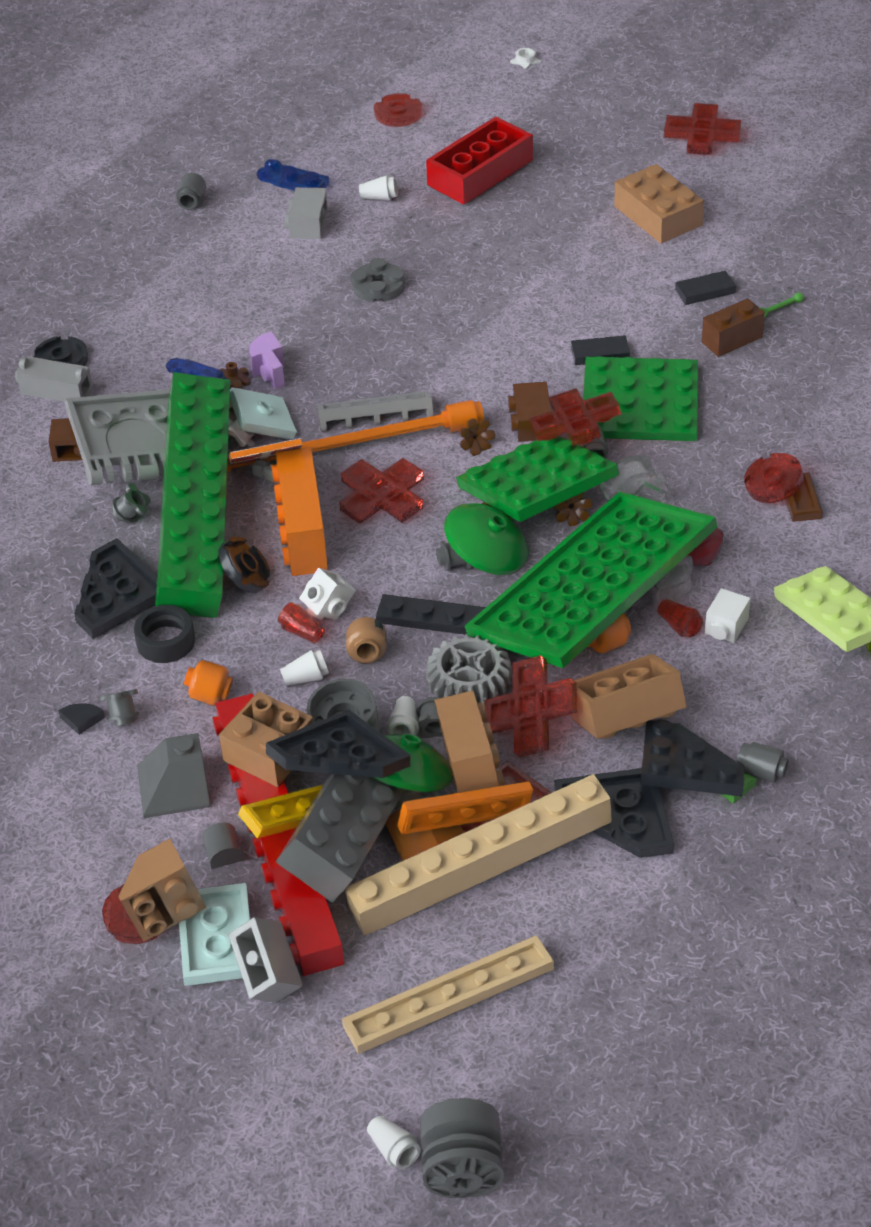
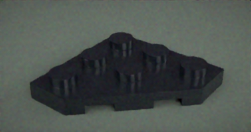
[74,538,157,639]
[266,709,411,778]
[640,719,744,797]
[554,768,674,858]

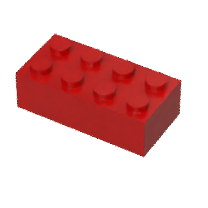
[426,116,533,205]

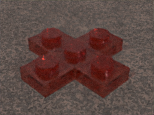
[664,103,741,155]
[529,388,621,446]
[339,458,424,524]
[485,656,578,757]

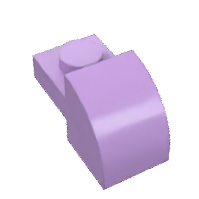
[249,331,285,390]

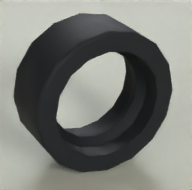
[133,605,195,663]

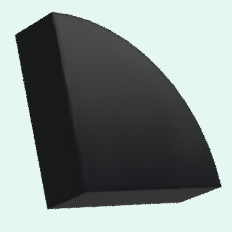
[58,703,105,735]

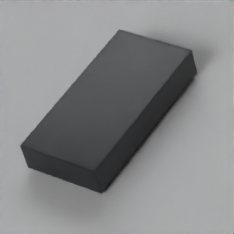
[675,270,736,305]
[571,335,630,366]

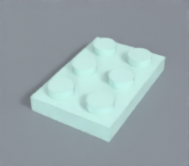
[179,883,250,986]

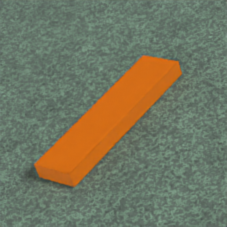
[397,781,533,834]

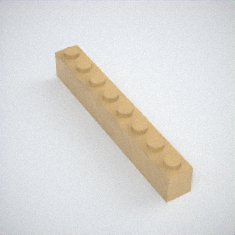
[345,774,612,936]

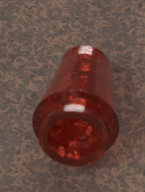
[657,599,703,637]
[277,602,325,644]

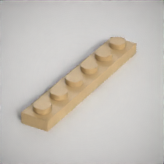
[342,935,554,1054]

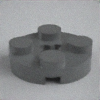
[351,258,405,302]

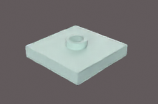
[230,387,297,439]

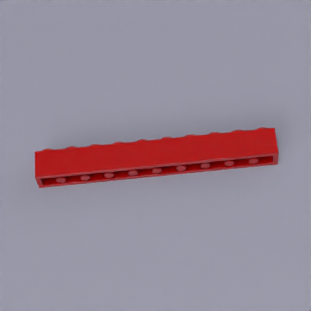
[212,693,344,976]

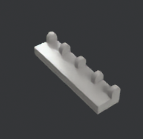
[317,391,434,432]

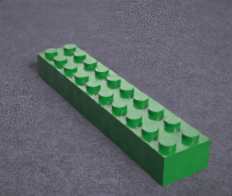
[155,372,230,618]

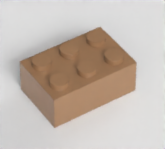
[614,164,704,243]
[564,654,687,739]
[435,691,505,793]

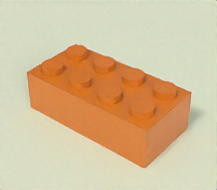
[271,448,328,576]

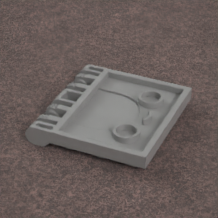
[65,389,170,486]

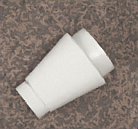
[359,175,398,201]
[280,650,329,687]
[387,696,419,736]
[367,1116,420,1169]

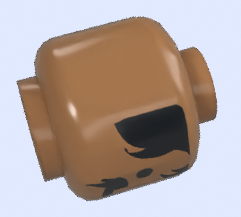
[346,617,387,664]

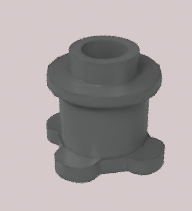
[111,483,151,523]
[436,541,471,571]
[99,689,139,726]
[416,697,442,738]

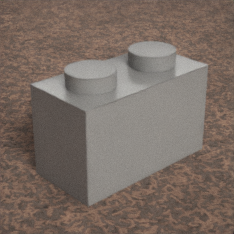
[285,187,328,239]
[228,917,303,1002]

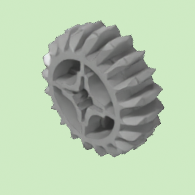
[426,634,512,708]

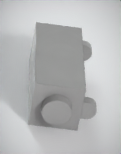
[16,356,93,402]

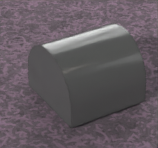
[202,823,244,869]

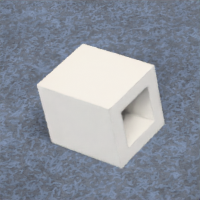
[705,588,750,643]

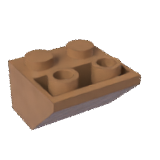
[219,691,314,787]
[118,839,207,942]

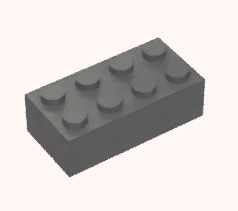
[276,774,400,903]

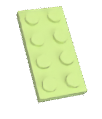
[774,566,871,652]

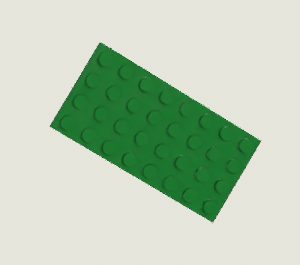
[465,491,718,668]

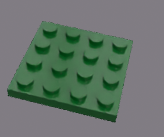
[581,356,698,441]
[456,433,619,522]

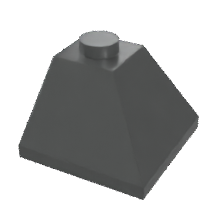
[137,733,210,818]

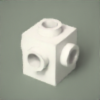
[299,568,356,620]

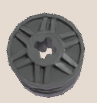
[306,679,382,733]
[420,1098,504,1198]

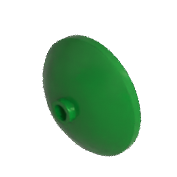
[444,503,529,575]
[373,734,453,792]

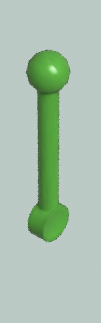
[760,292,804,318]

